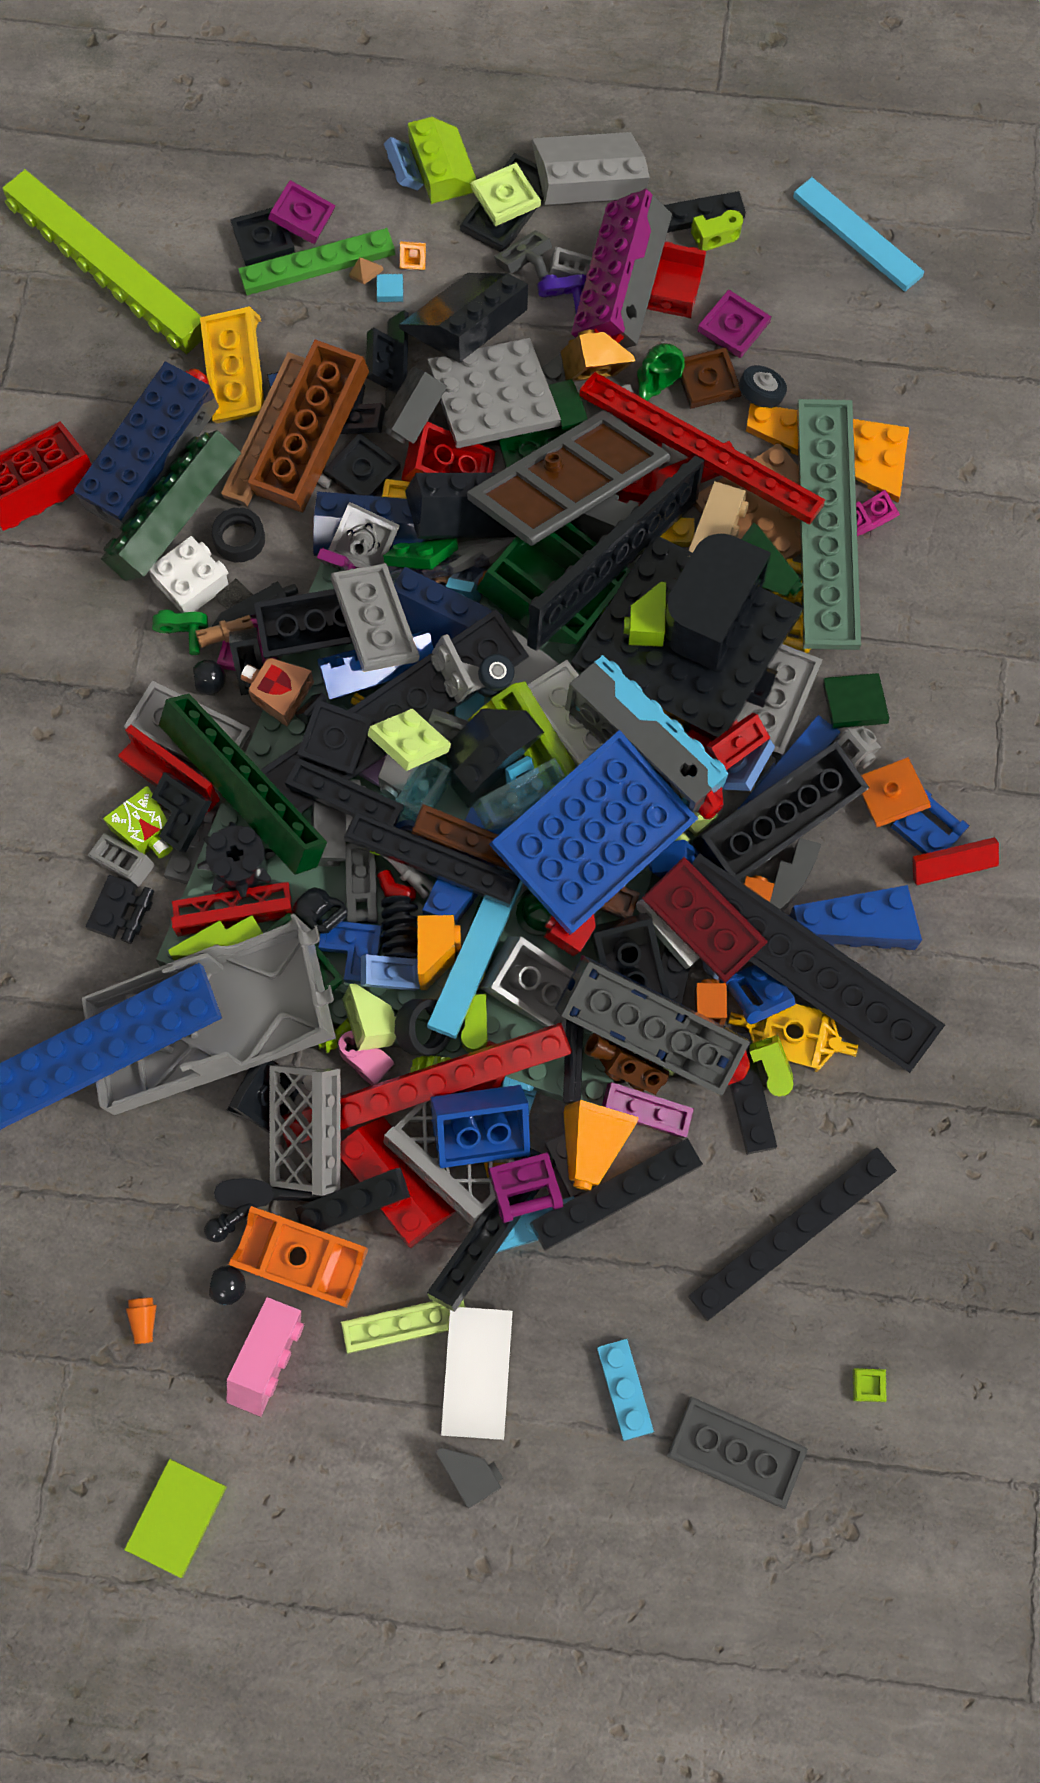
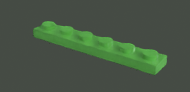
[238,228,395,296]

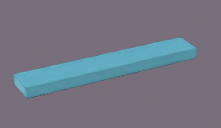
[793,177,924,292]
[427,881,524,1039]

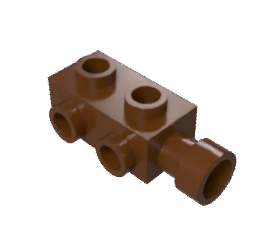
[584,1033,669,1095]

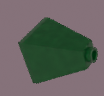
[741,522,803,598]

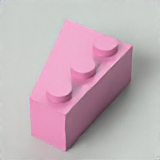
[227,1297,304,1417]

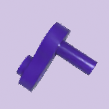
[537,274,587,313]

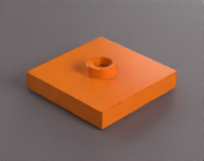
[861,757,931,828]

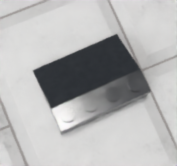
[399,273,528,363]

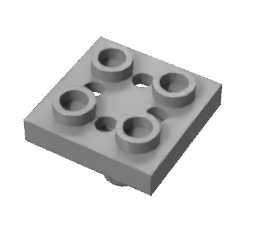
[329,502,400,568]

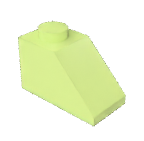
[342,983,396,1051]

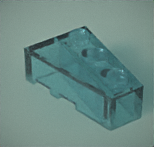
[472,758,566,831]

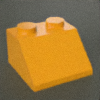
[418,915,462,990]

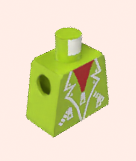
[103,786,173,858]

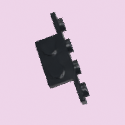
[366,310,409,411]

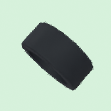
[212,507,265,562]
[395,999,451,1056]

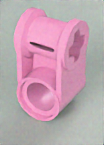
[338,1031,394,1085]

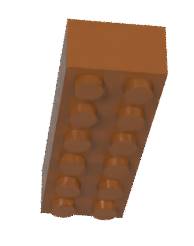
[247,339,369,513]

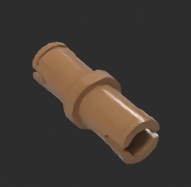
[195,615,254,648]

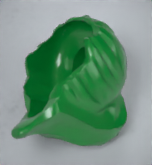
[637,343,685,401]

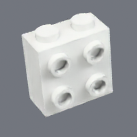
[149,536,229,613]

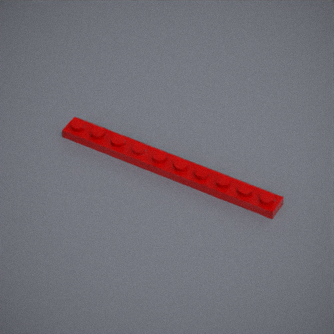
[579,372,825,525]
[282,1023,572,1147]

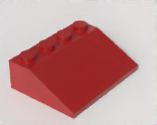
[0,421,92,531]

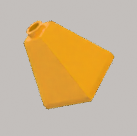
[563,1100,638,1191]

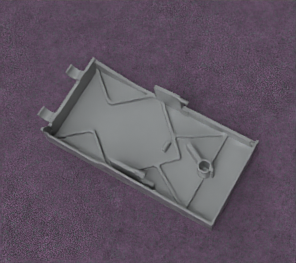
[82,914,336,1115]

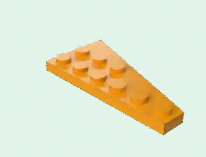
[746,403,909,503]

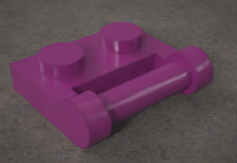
[488,1153,563,1223]

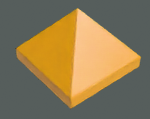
[399,241,426,270]

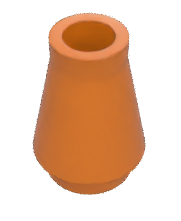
[125,1297,157,1344]

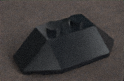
[446,709,544,808]

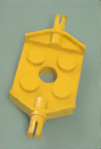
[728,1004,858,1072]

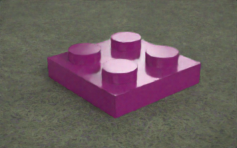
[268,180,336,245]
[698,289,772,358]

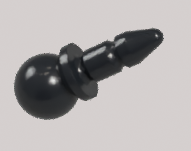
[204,1203,254,1243]

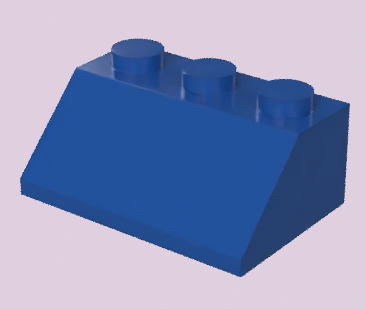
[431,1085,530,1168]

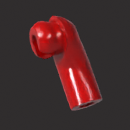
[377,870,416,902]

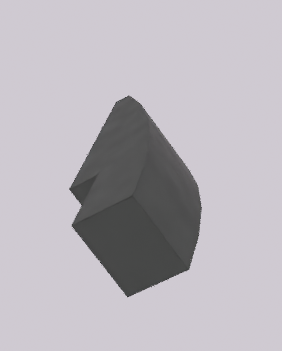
[770,838,821,911]

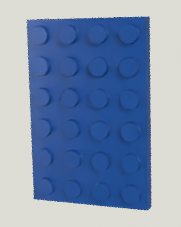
[489,730,698,935]

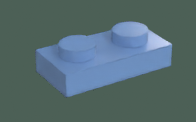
[384,137,424,191]
[361,954,420,991]

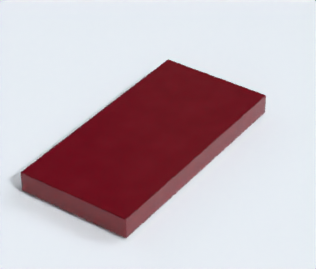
[642,857,768,983]

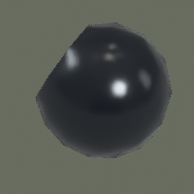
[193,660,226,695]
[209,1265,246,1305]

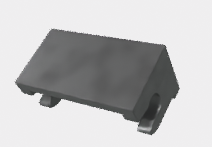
[311,802,346,867]

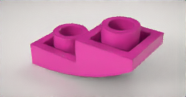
[856,490,900,536]

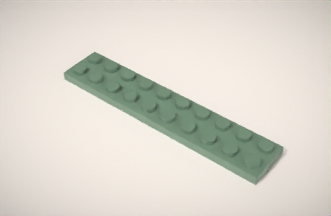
[797,399,861,650]

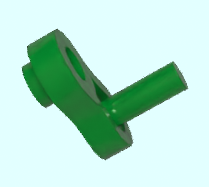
[152,610,208,655]

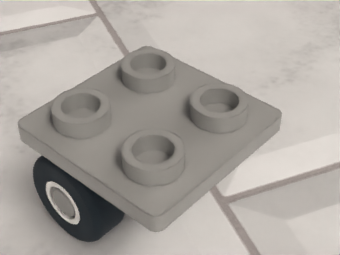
[431,634,515,703]

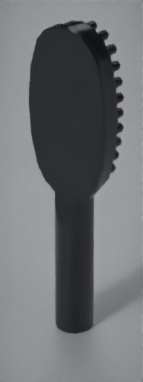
[214,1178,322,1208]

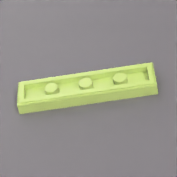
[341,1300,465,1354]

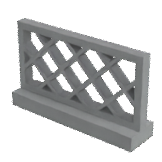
[270,1065,340,1196]
[383,1100,514,1225]

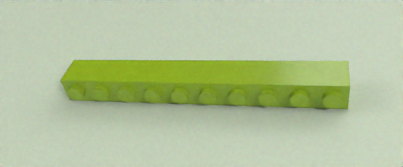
[2,169,203,354]

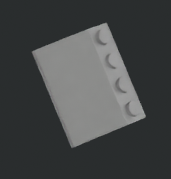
[532,132,650,205]

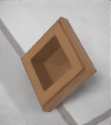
[349,257,384,284]

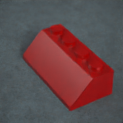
[340,1116,457,1249]

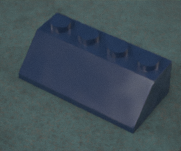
[313,491,425,556]
[394,567,504,648]

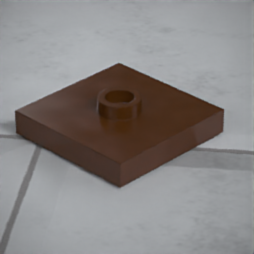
[680,347,742,409]

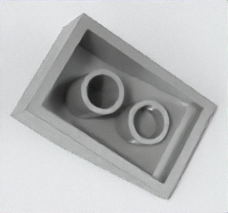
[479,936,573,1031]

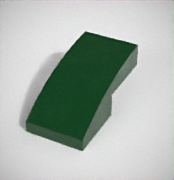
[548,379,588,431]

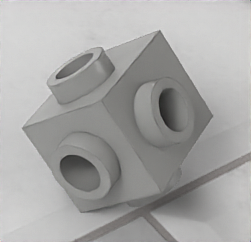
[837,726,881,768]

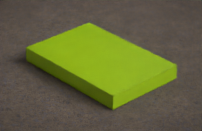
[124,1459,227,1578]

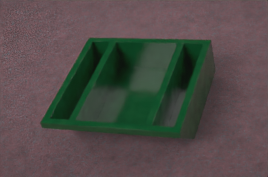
[476,522,631,644]

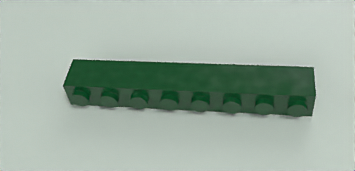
[159,693,327,875]

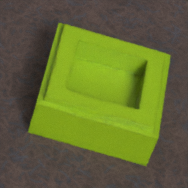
[853,1368,887,1402]

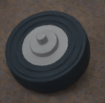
[739,365,787,408]

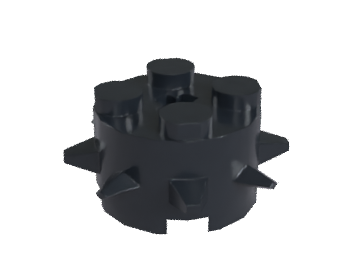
[197,822,276,897]

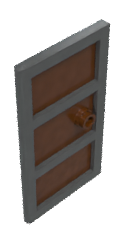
[467,410,670,546]

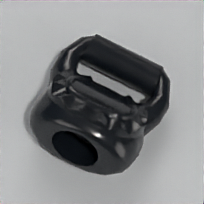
[293,887,348,934]

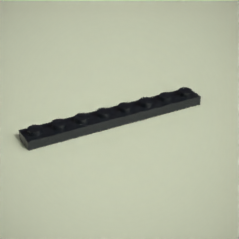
[688,1147,897,1322]

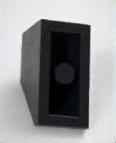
[229,627,264,696]

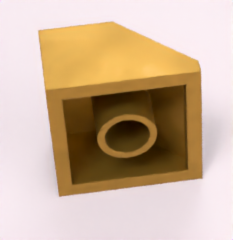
[560,330,635,382]

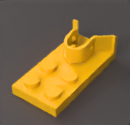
[200,306,264,424]

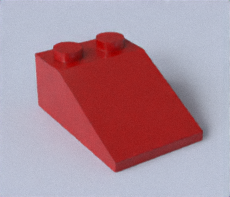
[401,421,496,482]

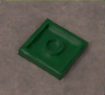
[823,673,890,729]

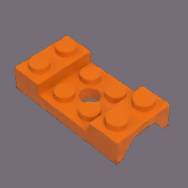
[228,1206,368,1308]

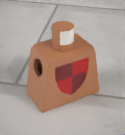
[241,658,314,726]

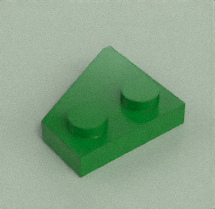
[383,539,459,570]

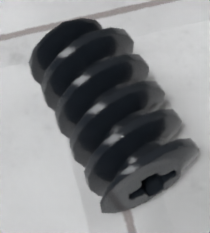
[381,895,418,959]

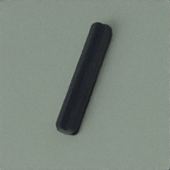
[563,1019,584,1105]

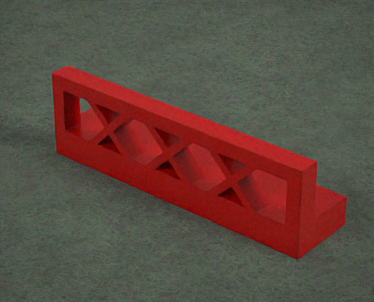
[118,724,220,814]
[171,882,293,937]

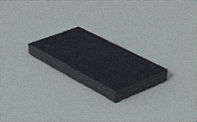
[460,153,544,252]

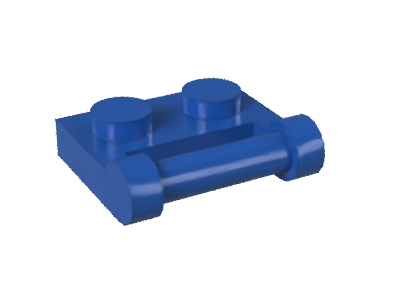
[891,789,970,854]
[720,965,796,1024]

